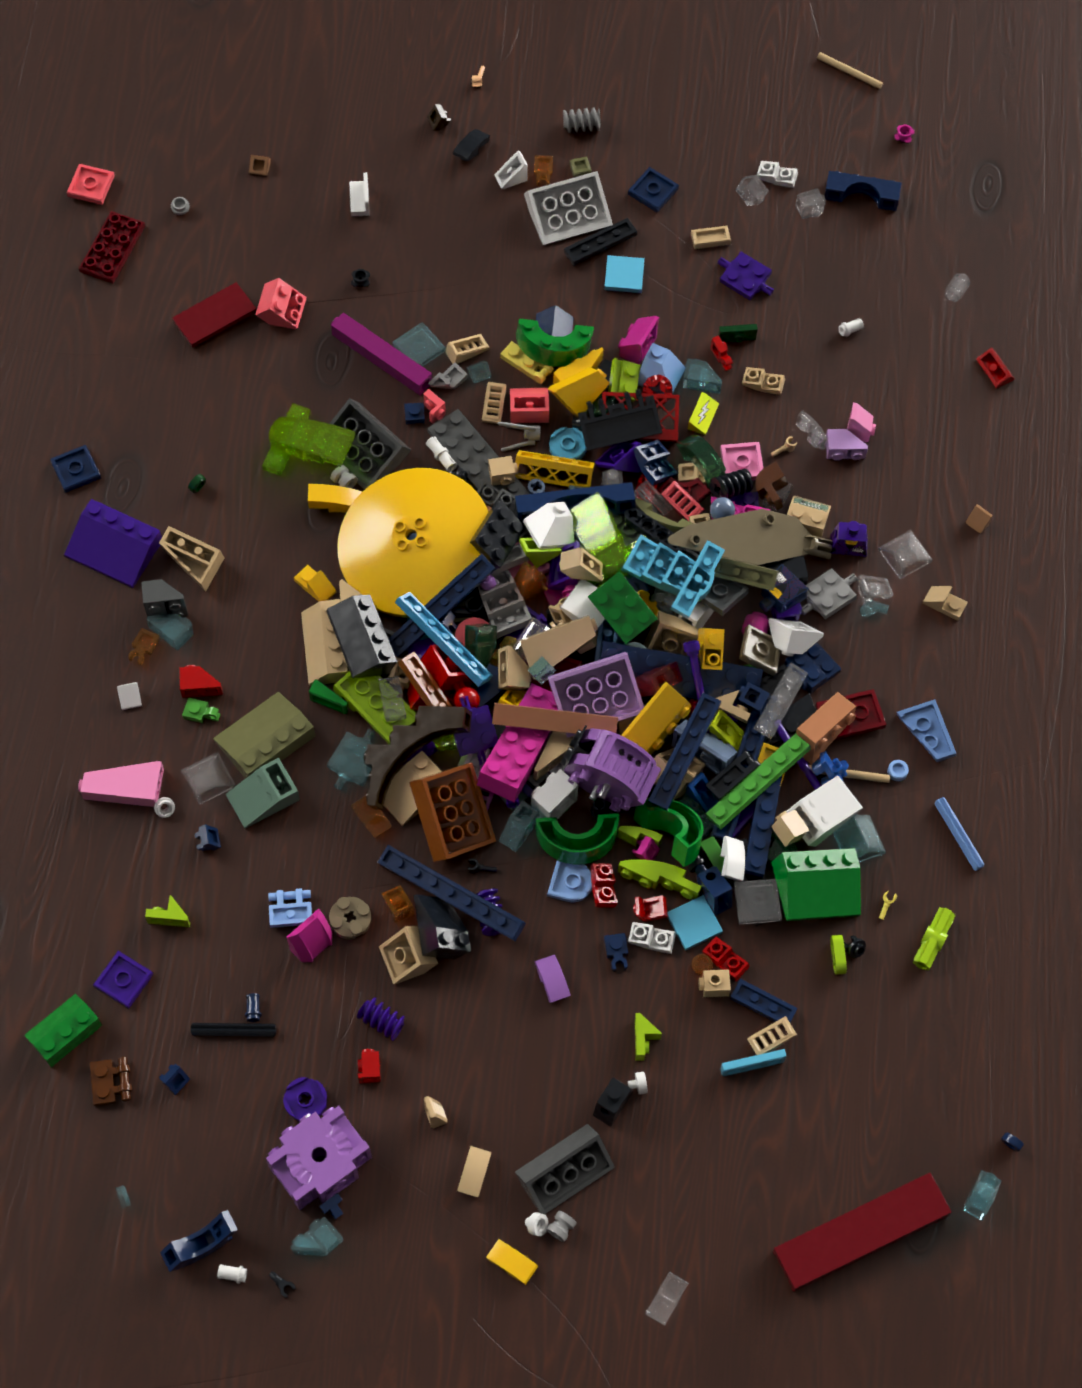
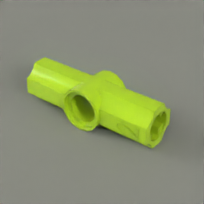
[913,907,956,971]

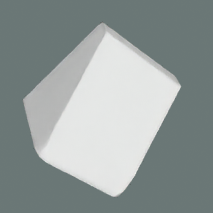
[117,682,142,710]

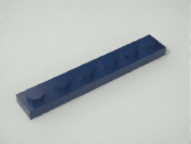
[648,693,721,811]
[744,760,782,878]

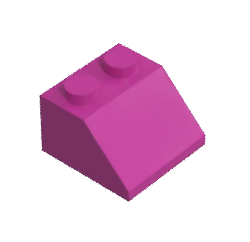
[618,316,659,364]

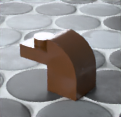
[755,462,788,511]

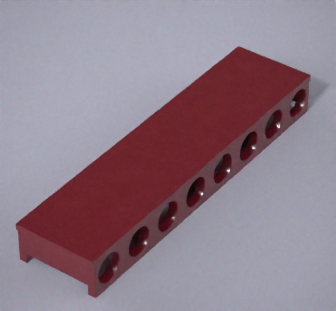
[773,1173,952,1292]

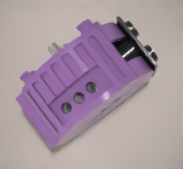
[560,725,661,812]

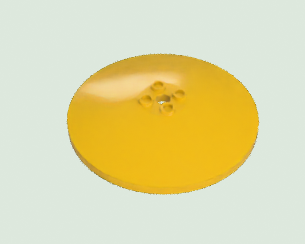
[338,468,489,618]

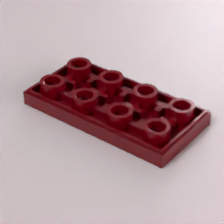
[79,211,145,284]
[172,282,257,348]

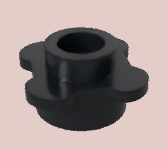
[351,269,370,287]

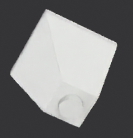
[523,502,574,549]
[768,618,824,656]

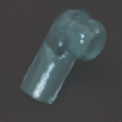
[860,600,889,617]

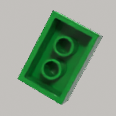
[588,571,658,644]

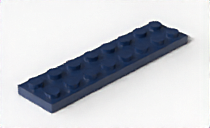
[600,641,763,708]

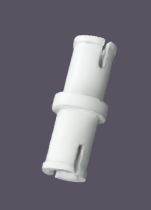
[426,436,458,472]

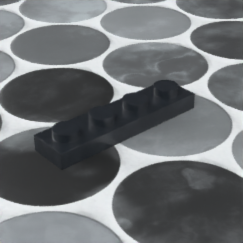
[564,218,637,266]

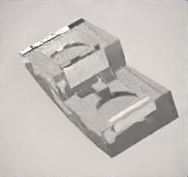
[378,676,406,722]
[646,1272,689,1326]

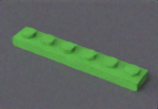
[706,733,811,830]

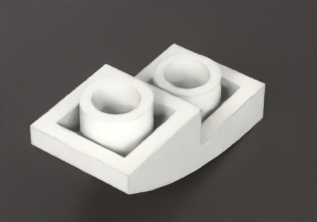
[757,161,798,188]
[720,836,745,882]
[628,922,676,954]

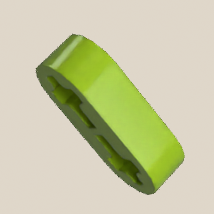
[830,935,847,975]

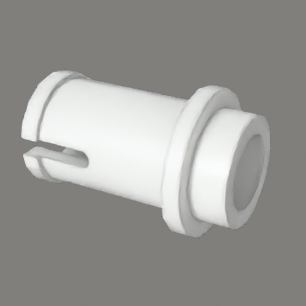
[838,318,864,337]
[217,1264,247,1284]

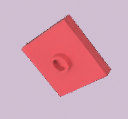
[67,164,115,205]

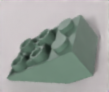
[226,758,300,829]

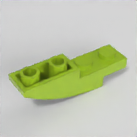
[618,859,702,899]

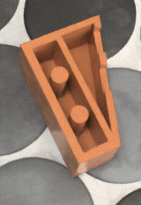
[796,692,856,765]

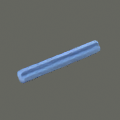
[935,797,984,871]

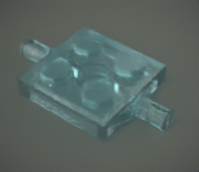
[327,728,375,790]

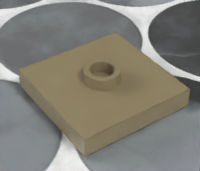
[739,625,781,676]

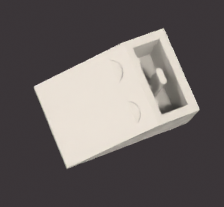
[786,776,863,847]

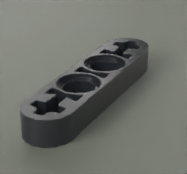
[624,507,686,554]

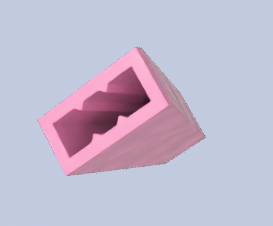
[78,761,164,807]

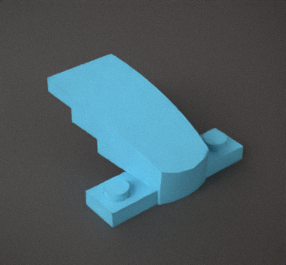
[621,535,725,619]

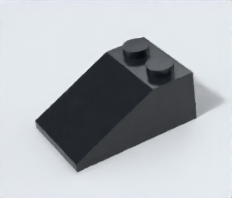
[414,894,471,960]

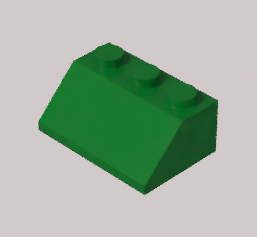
[24,994,102,1067]

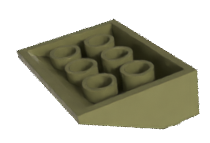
[213,692,315,779]

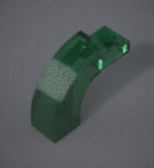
[676,435,726,496]

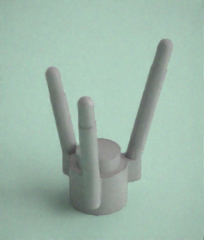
[498,422,540,452]

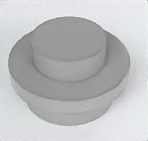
[171,197,190,215]

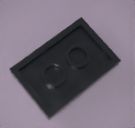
[470,500,526,570]

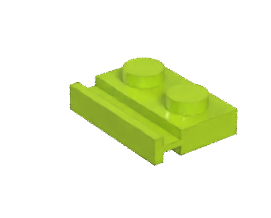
[608,358,640,402]

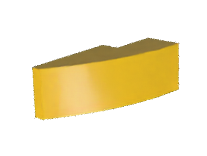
[308,484,362,512]

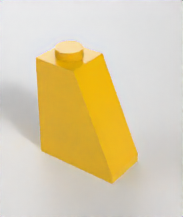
[548,367,610,417]

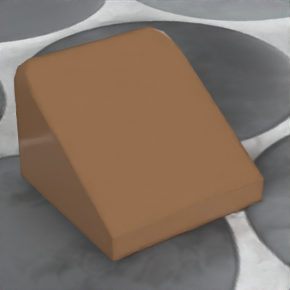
[249,155,271,176]
[966,504,992,533]

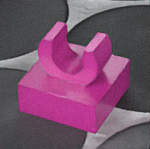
[632,836,660,860]

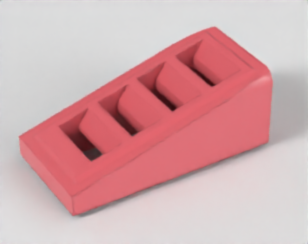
[661,481,704,521]

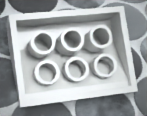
[524,171,613,245]

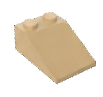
[643,611,699,658]
[383,751,441,826]

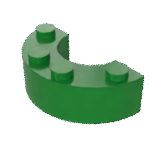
[516,319,594,367]
[633,797,704,867]
[535,814,619,865]

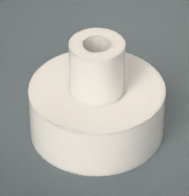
[628,1071,648,1094]
[525,1212,548,1236]

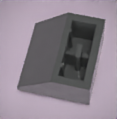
[142,579,188,622]

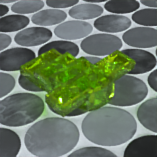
[262,403,356,476]
[569,492,648,588]

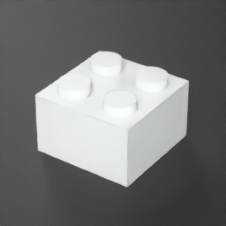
[531,769,578,819]

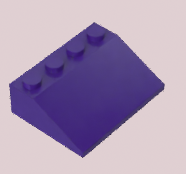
[64,499,162,588]

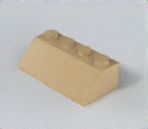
[301,599,348,686]

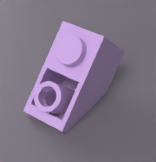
[825,429,868,460]

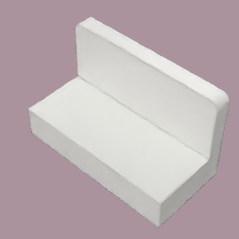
[350,173,370,216]

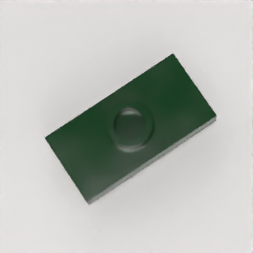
[718,324,758,342]

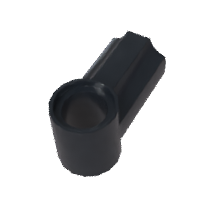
[451,595,484,618]

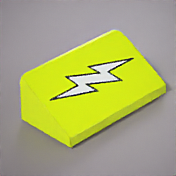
[688,392,719,435]

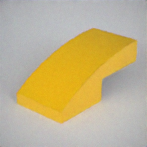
[486,1239,538,1285]

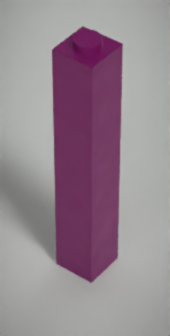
[331,312,432,395]

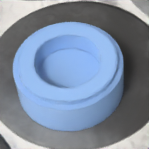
[887,760,909,781]

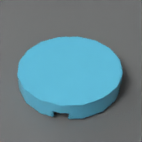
[549,427,586,460]

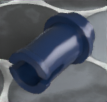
[245,993,262,1022]

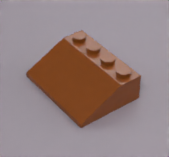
[409,762,496,862]

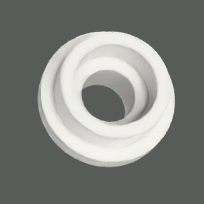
[154,797,175,818]

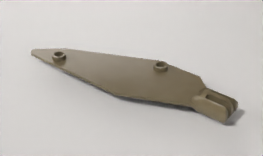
[667,509,832,566]

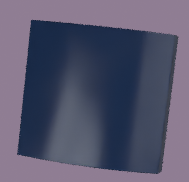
[634,440,678,486]

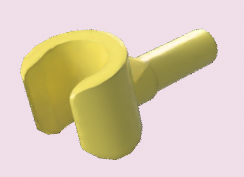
[879,891,897,920]

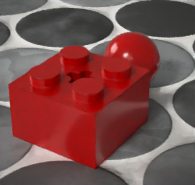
[420,643,480,708]

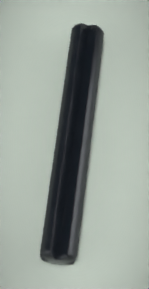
[191,1023,276,1036]

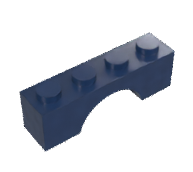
[824,171,902,211]

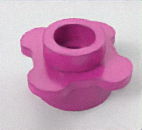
[894,124,914,143]

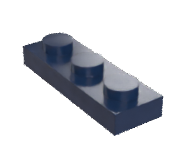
[730,979,797,1027]

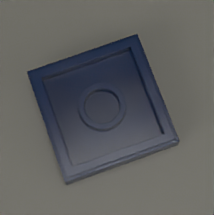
[628,167,679,213]
[50,445,101,493]

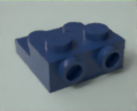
[784,642,841,694]

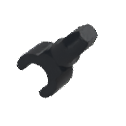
[269,1271,296,1299]

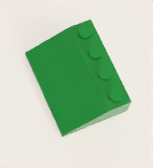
[771,848,861,921]

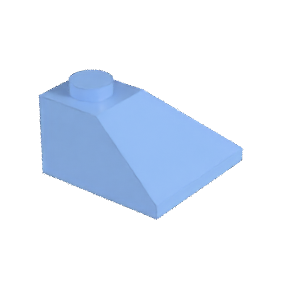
[638,343,686,394]

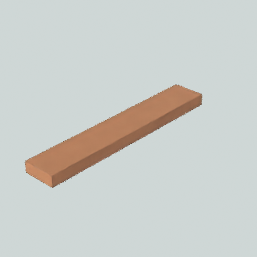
[492,703,618,734]

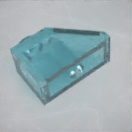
[683,359,722,394]
[146,614,194,651]

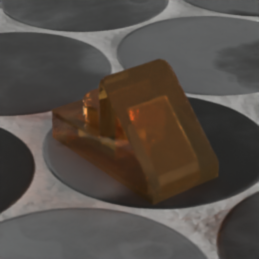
[381,885,414,923]

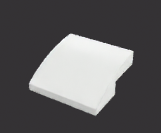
[560,580,605,632]

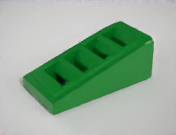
[309,679,348,714]

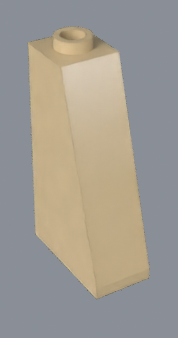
[520,615,598,679]

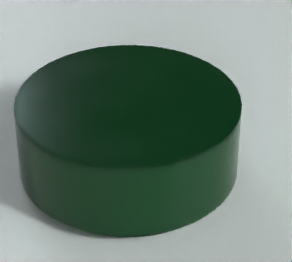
[188,474,206,493]

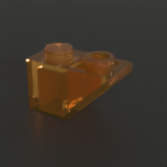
[514,562,548,601]

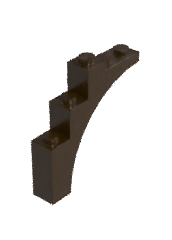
[364,706,472,810]

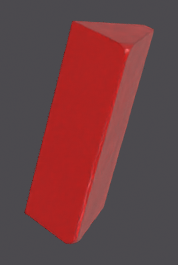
[976,347,1015,388]

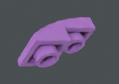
[534,955,571,1002]

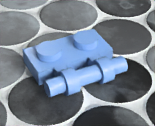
[268,888,312,928]

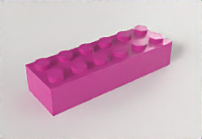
[477,683,558,803]

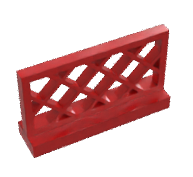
[601,392,680,442]

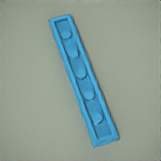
[395,592,493,687]

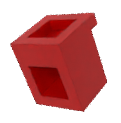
[358,1049,381,1084]

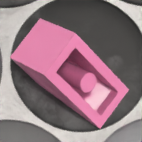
[847,403,876,442]

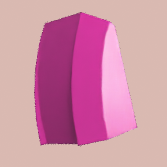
[287,909,333,962]

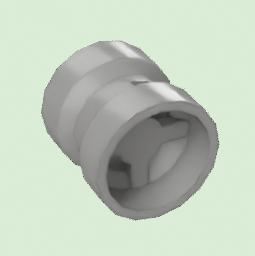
[330,465,358,489]
[546,1211,577,1242]

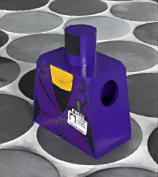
[829,521,868,557]

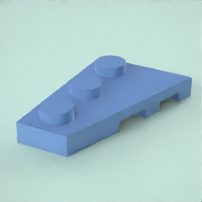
[897,699,956,762]

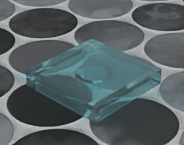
[392,322,446,366]

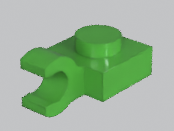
[182,698,220,723]

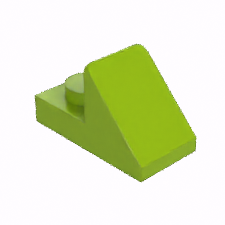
[145,895,190,927]
[635,1013,662,1061]

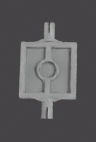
[802,568,858,620]

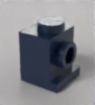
[737,682,770,715]

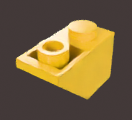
[698,628,725,670]

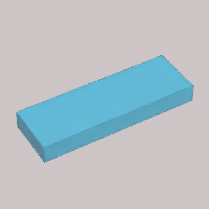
[720,1049,787,1076]

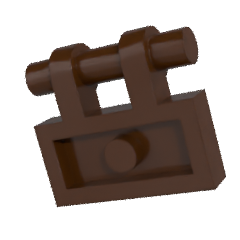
[90,1057,132,1107]

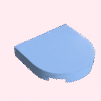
[547,860,592,902]

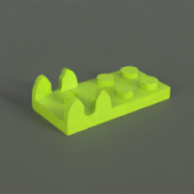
[333,671,416,745]

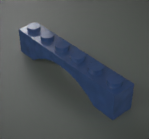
[515,482,636,526]

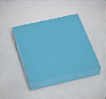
[604,255,645,293]
[667,895,723,951]

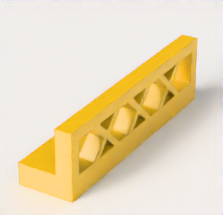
[515,450,595,488]

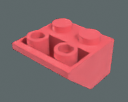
[255,278,307,329]
[510,388,549,423]

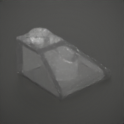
[878,530,933,579]
[181,752,236,805]

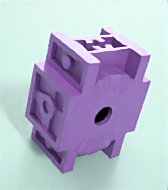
[266,1106,372,1210]

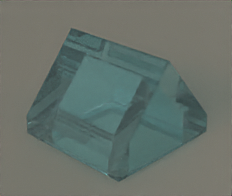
[467,361,492,383]
[528,656,556,685]

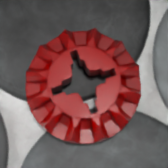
[642,375,673,405]

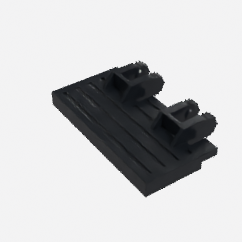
[578,389,662,451]

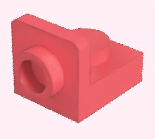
[423,389,446,424]

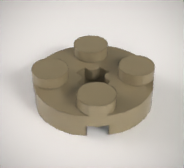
[329,897,372,939]

